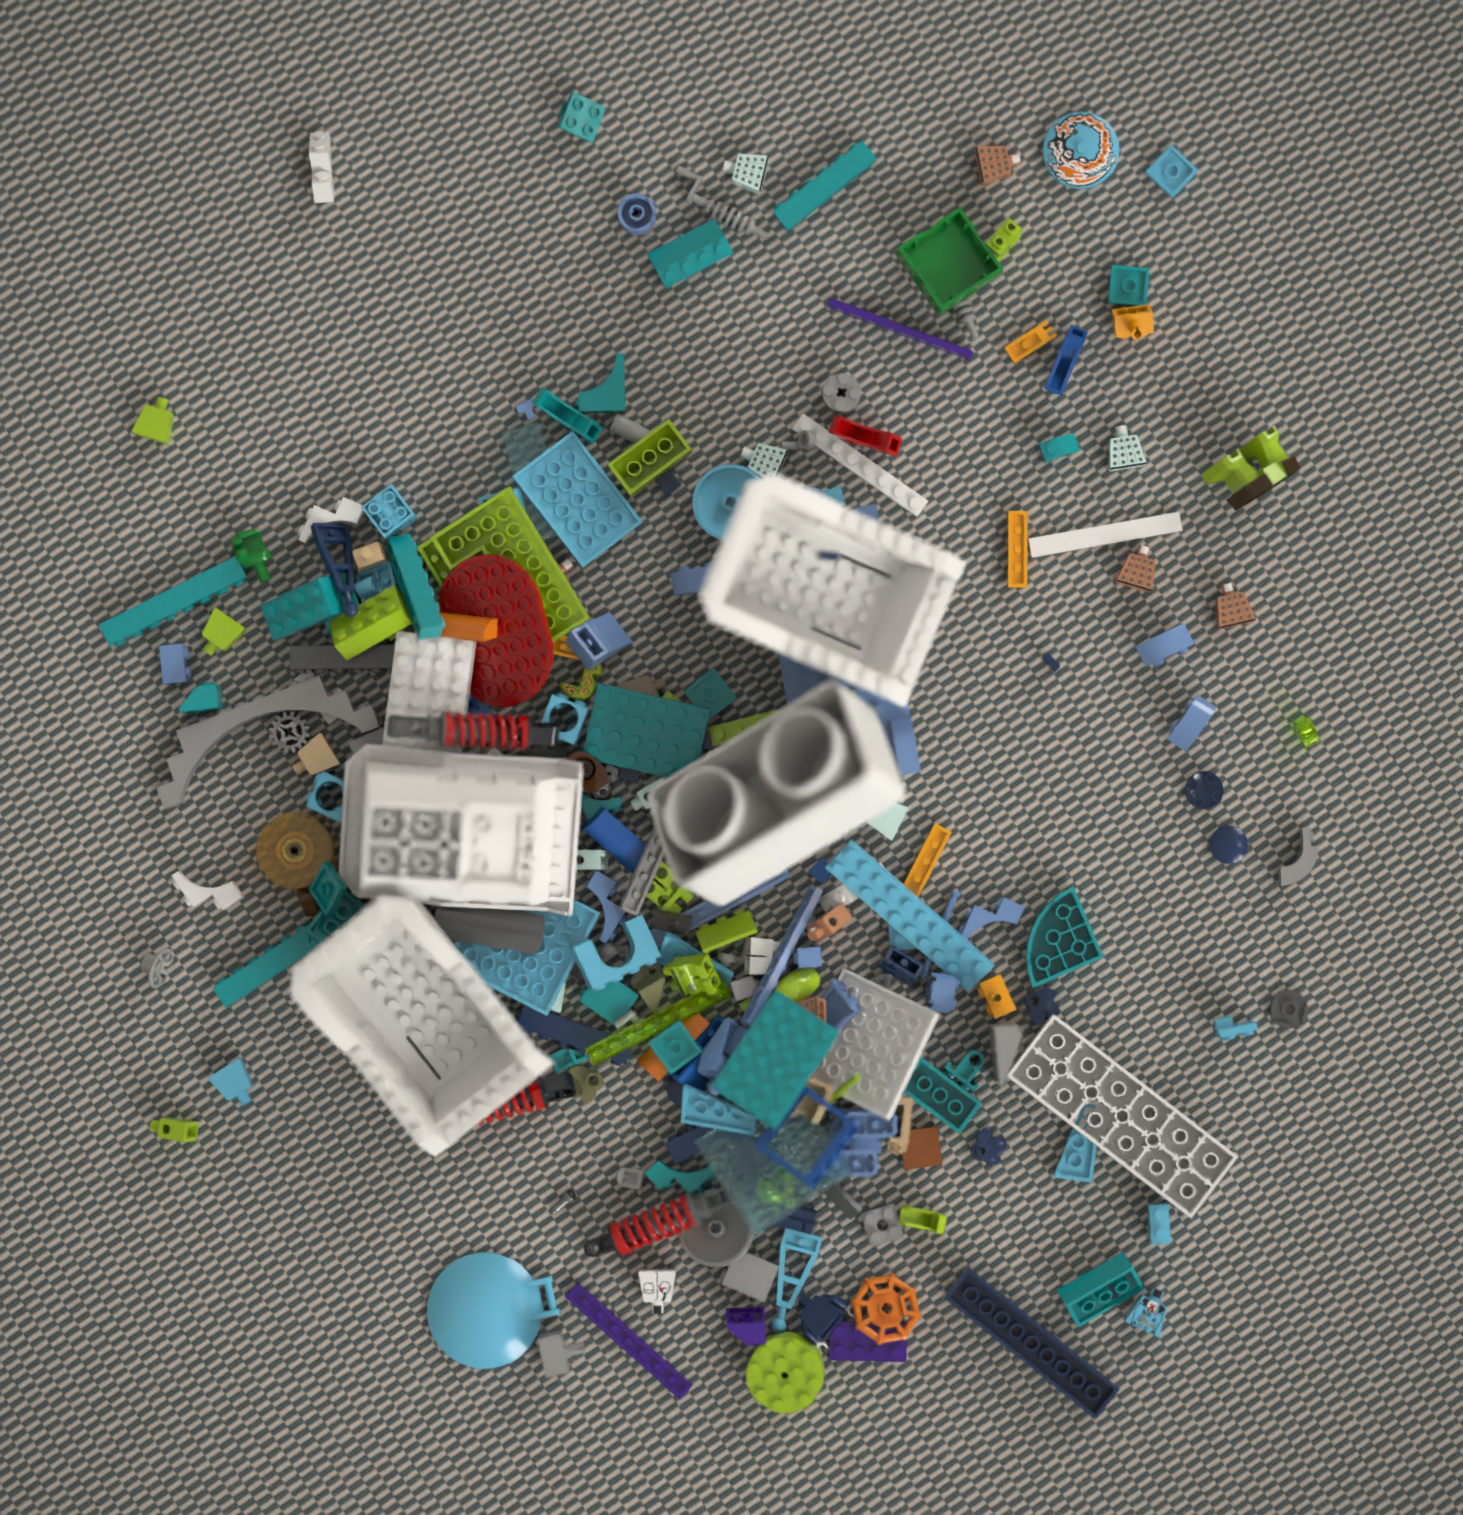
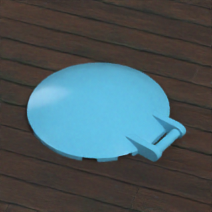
[427,1252,560,1369]

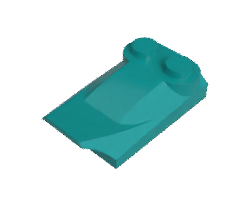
[304,891,368,952]

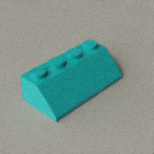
[647,219,733,289]
[1057,1252,1144,1327]

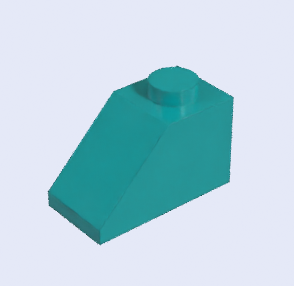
[1038,433,1080,464]

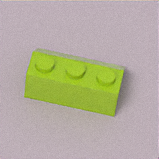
[696,908,757,953]

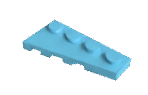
[657,931,734,990]
[681,1084,758,1135]
[1053,1104,1097,1183]

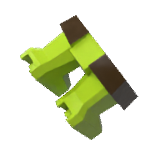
[1201,425,1300,511]

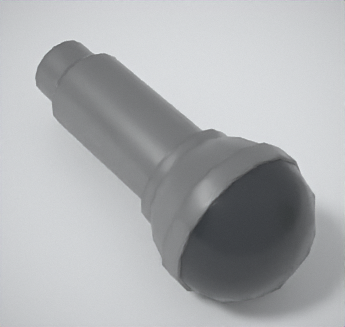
[551,1190,576,1214]

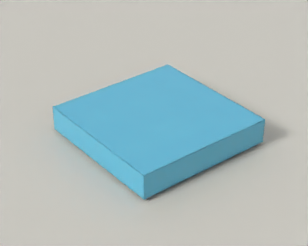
[1145,145,1199,199]

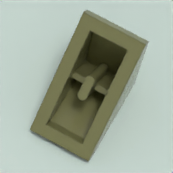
[636,971,666,1013]

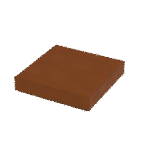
[899,1126,943,1170]

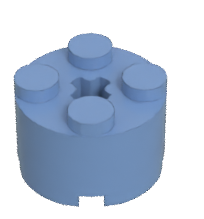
[618,193,656,236]
[925,972,959,1013]

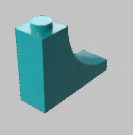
[575,353,626,414]

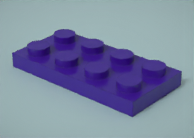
[829,1321,907,1362]

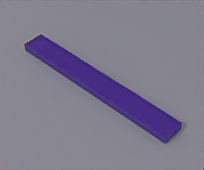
[827,298,973,361]
[565,1282,693,1400]

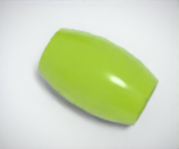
[772,967,820,1003]

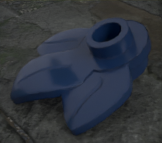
[1024,988,1060,1026]
[971,1127,1007,1166]

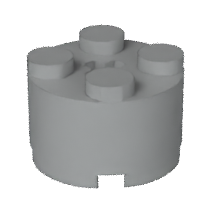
[822,373,861,414]

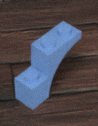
[587,870,627,943]
[958,897,1025,940]

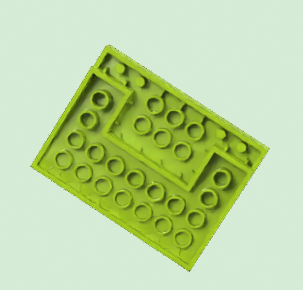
[417,486,590,642]

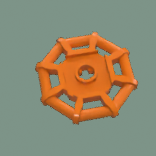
[850,1273,921,1345]

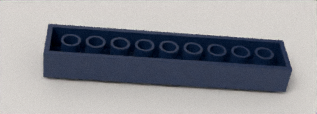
[943,1265,1120,1419]

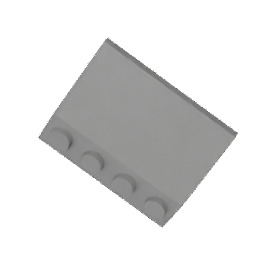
[989,1022,1022,1086]

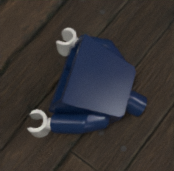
[797,1294,854,1354]

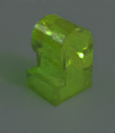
[1292,716,1320,749]

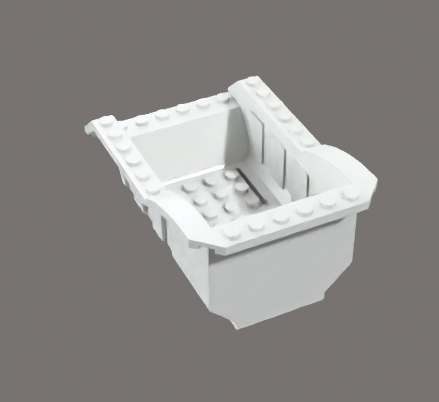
[700,473,966,707]
[339,744,583,916]
[291,895,554,1157]

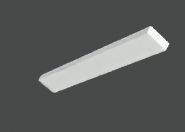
[1028,512,1183,558]

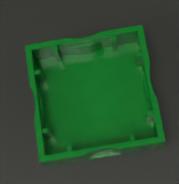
[895,207,1004,316]

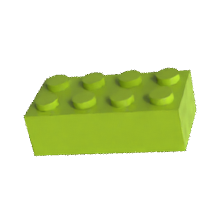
[329,585,412,660]

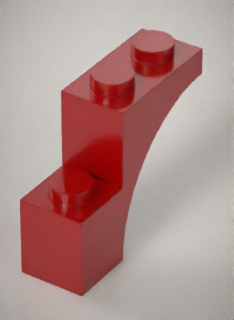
[829,415,903,457]

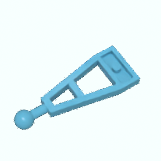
[771,1228,823,1333]

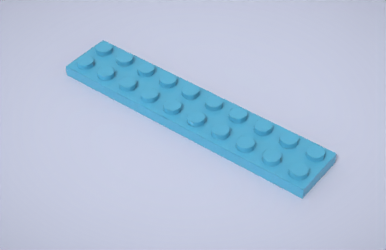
[825,839,994,992]

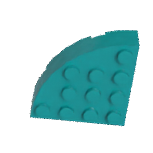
[1025,886,1104,988]

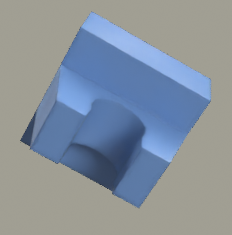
[515,398,535,420]

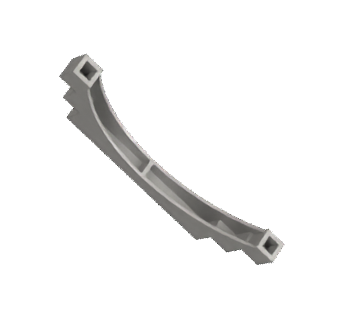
[156,674,382,810]

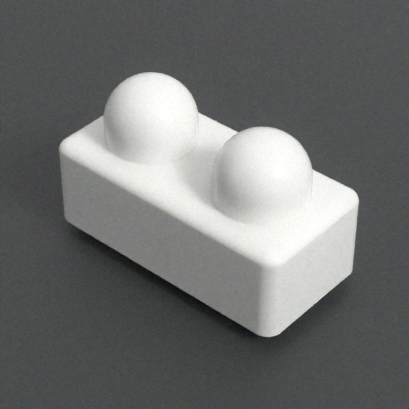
[648,682,905,905]

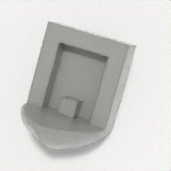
[615,1167,645,1191]

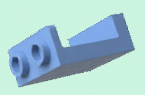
[819,979,861,1031]

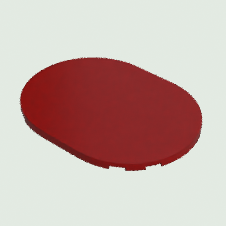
[438,554,554,707]

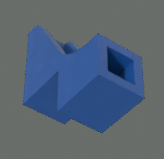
[1044,325,1088,396]

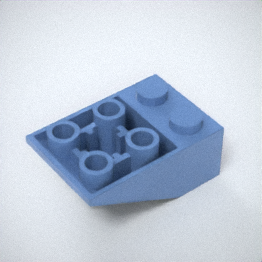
[566,613,633,671]

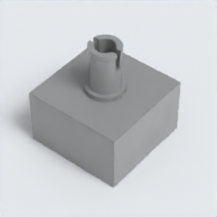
[537,1330,586,1378]

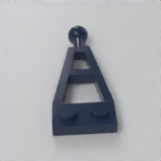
[310,523,359,617]

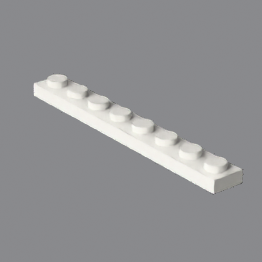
[792,413,928,517]

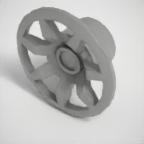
[141,948,173,988]

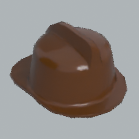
[567,751,607,792]

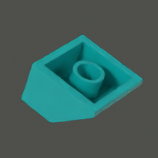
[179,682,223,714]

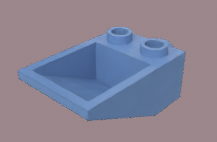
[697,1017,742,1095]

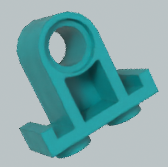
[943,1049,985,1092]

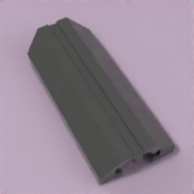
[435,906,545,954]

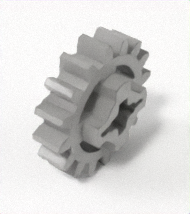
[269,712,311,753]

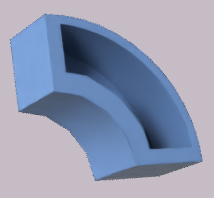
[671,562,713,596]
[1135,623,1194,667]
[1167,695,1217,752]

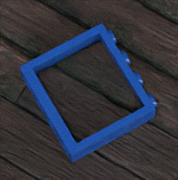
[755,1086,860,1190]

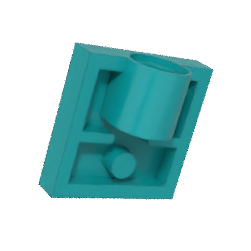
[557,92,606,143]

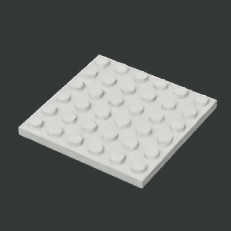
[813,968,939,1120]

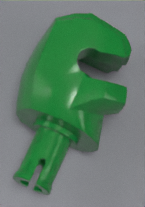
[229,529,272,583]

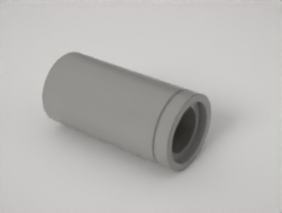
[610,413,652,444]

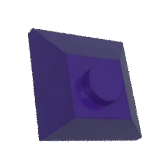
[726,1307,766,1347]

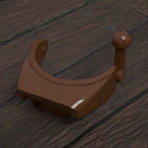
[296,878,320,917]

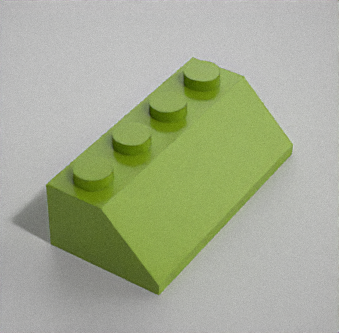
[607,419,693,498]

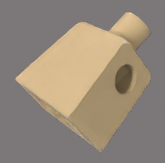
[352,542,390,575]
[292,733,341,776]

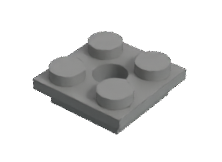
[861,1203,904,1247]

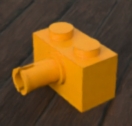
[1111,304,1154,340]
[977,974,1016,1019]

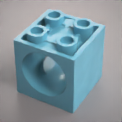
[361,484,418,540]
[541,693,590,746]
[305,771,344,823]

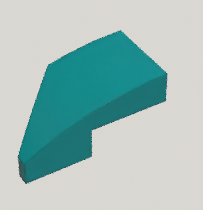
[548,1047,590,1073]

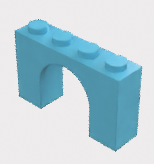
[570,914,661,991]

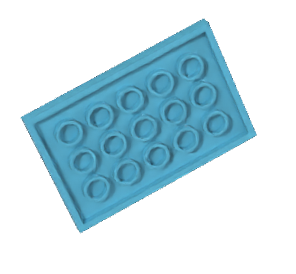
[512,431,643,568]

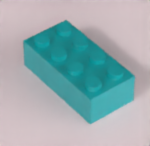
[260,576,343,641]
[903,1056,982,1134]

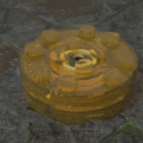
[256,812,335,889]

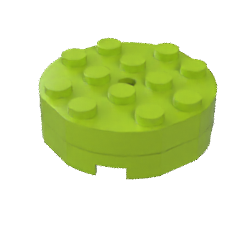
[746,1332,825,1414]

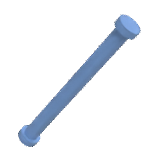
[919,889,961,979]

